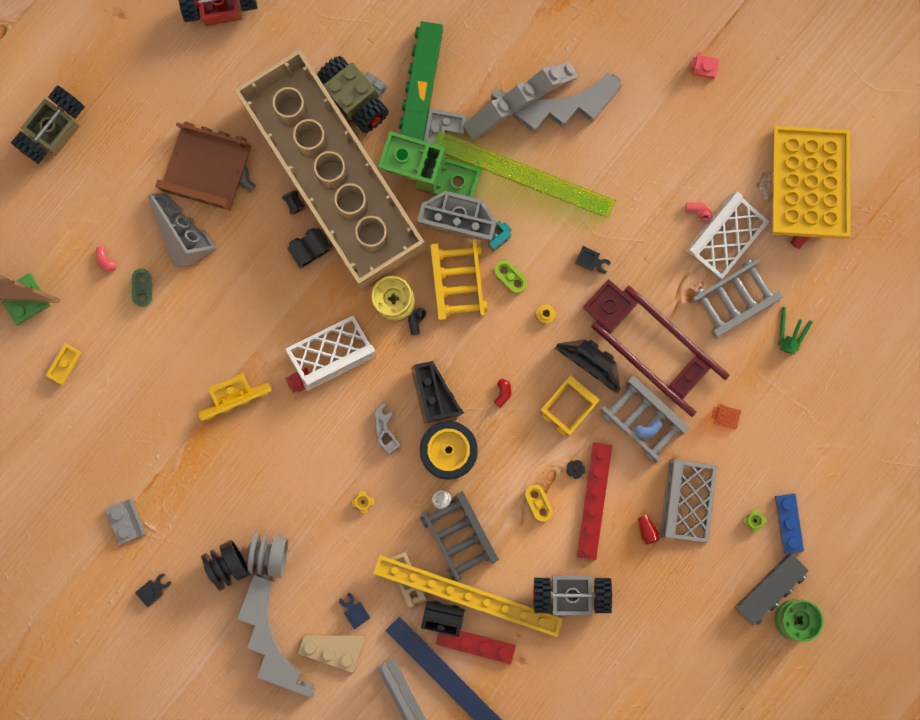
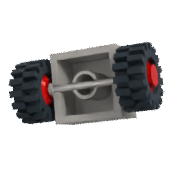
[533,575,612,615]

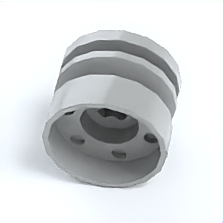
[247,533,288,578]

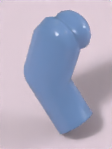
[634,419,663,439]

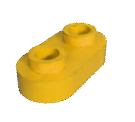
[525,485,553,522]

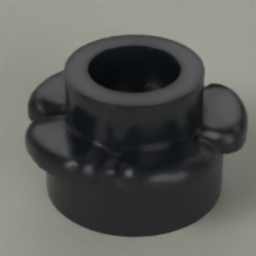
[566,460,585,479]

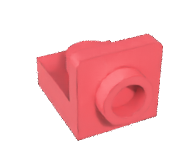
[690,52,719,79]

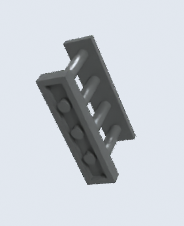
[420,491,499,582]

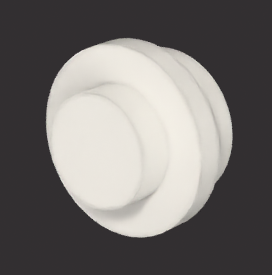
[432,490,451,509]

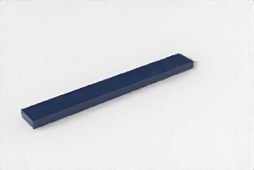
[385,617,502,720]

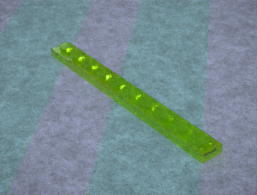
[434,131,616,218]

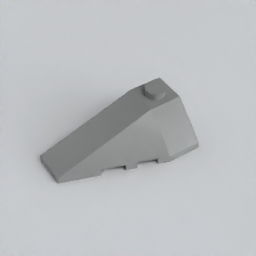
[148,193,216,268]

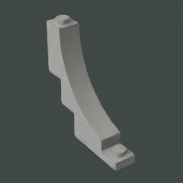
[491,72,622,134]
[237,573,316,698]

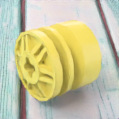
[371,276,415,321]

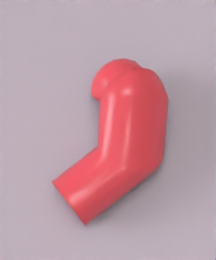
[686,202,712,221]
[96,246,116,272]

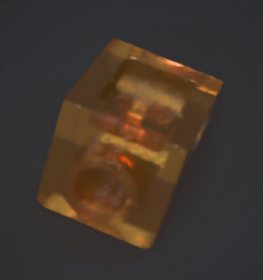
[711,404,741,429]

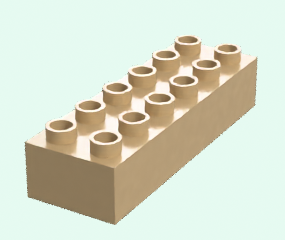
[234,49,426,290]

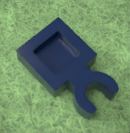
[339,592,371,629]

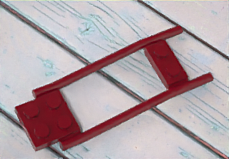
[583,279,730,417]

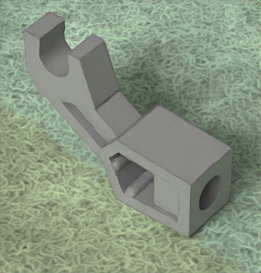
[374,403,401,455]

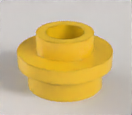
[536,304,556,324]

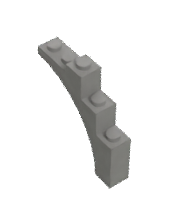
[463,61,578,140]

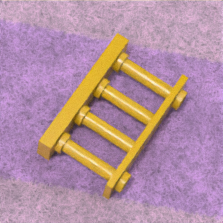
[430,239,488,322]

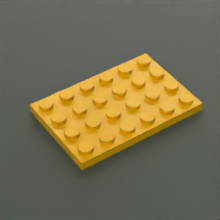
[772,126,851,239]

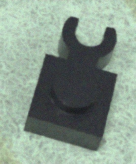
[575,246,611,275]
[135,573,172,607]

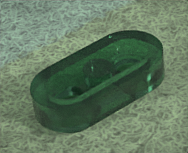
[132,268,152,307]

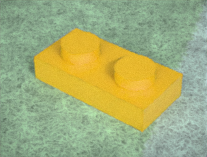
[45,343,83,386]

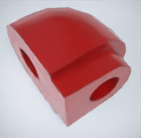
[285,367,309,393]

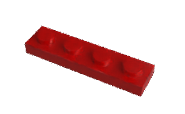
[436,631,516,664]

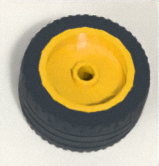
[420,421,478,480]

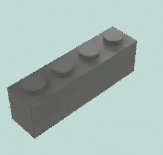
[734,554,809,625]

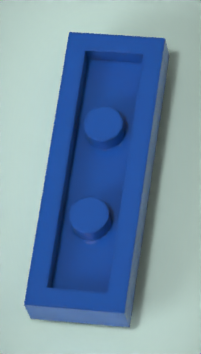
[775,494,804,554]

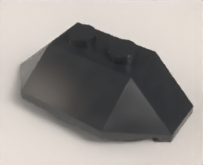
[555,339,620,394]

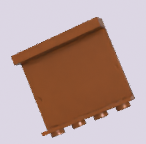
[155,122,252,211]

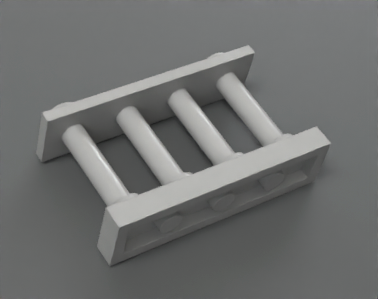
[691,258,783,339]
[600,375,690,462]

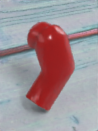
[494,379,511,408]

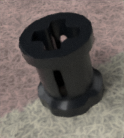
[282,190,305,215]

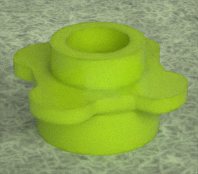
[743,509,767,532]

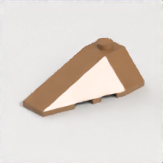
[0,275,60,303]

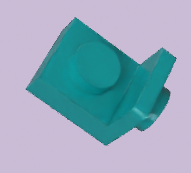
[489,220,512,252]

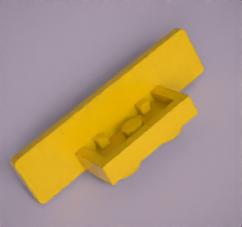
[198,373,271,421]

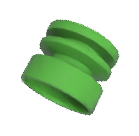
[774,599,824,642]

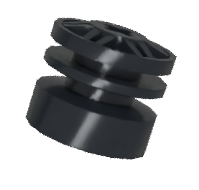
[201,540,250,591]

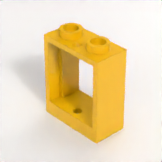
[540,375,600,436]

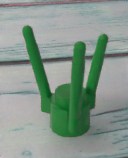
[778,307,813,354]

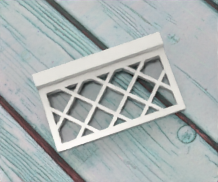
[685,191,770,280]
[285,316,375,391]

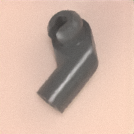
[239,166,256,192]

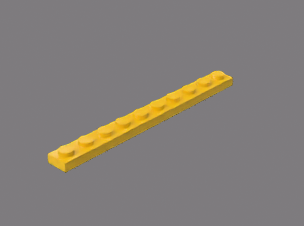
[373,555,563,637]

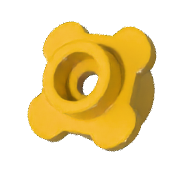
[352,491,375,514]

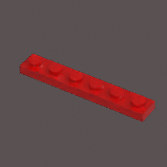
[577,442,612,560]

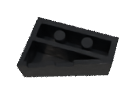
[411,361,464,424]

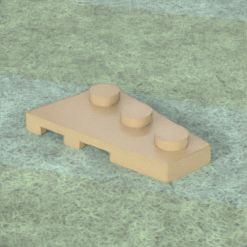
[298,635,366,673]

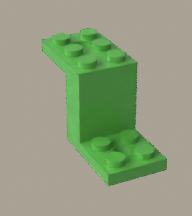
[378,131,482,198]

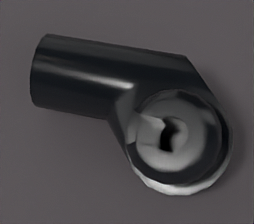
[408,308,426,335]

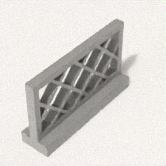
[660,459,717,543]
[376,658,426,720]

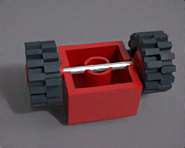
[178,0,258,26]

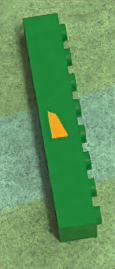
[397,21,443,160]

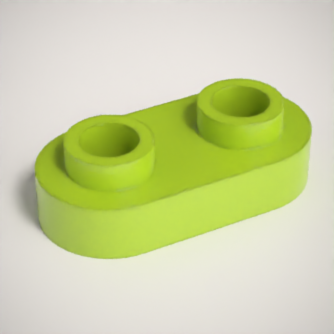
[494,260,527,294]

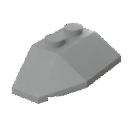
[417,191,496,241]

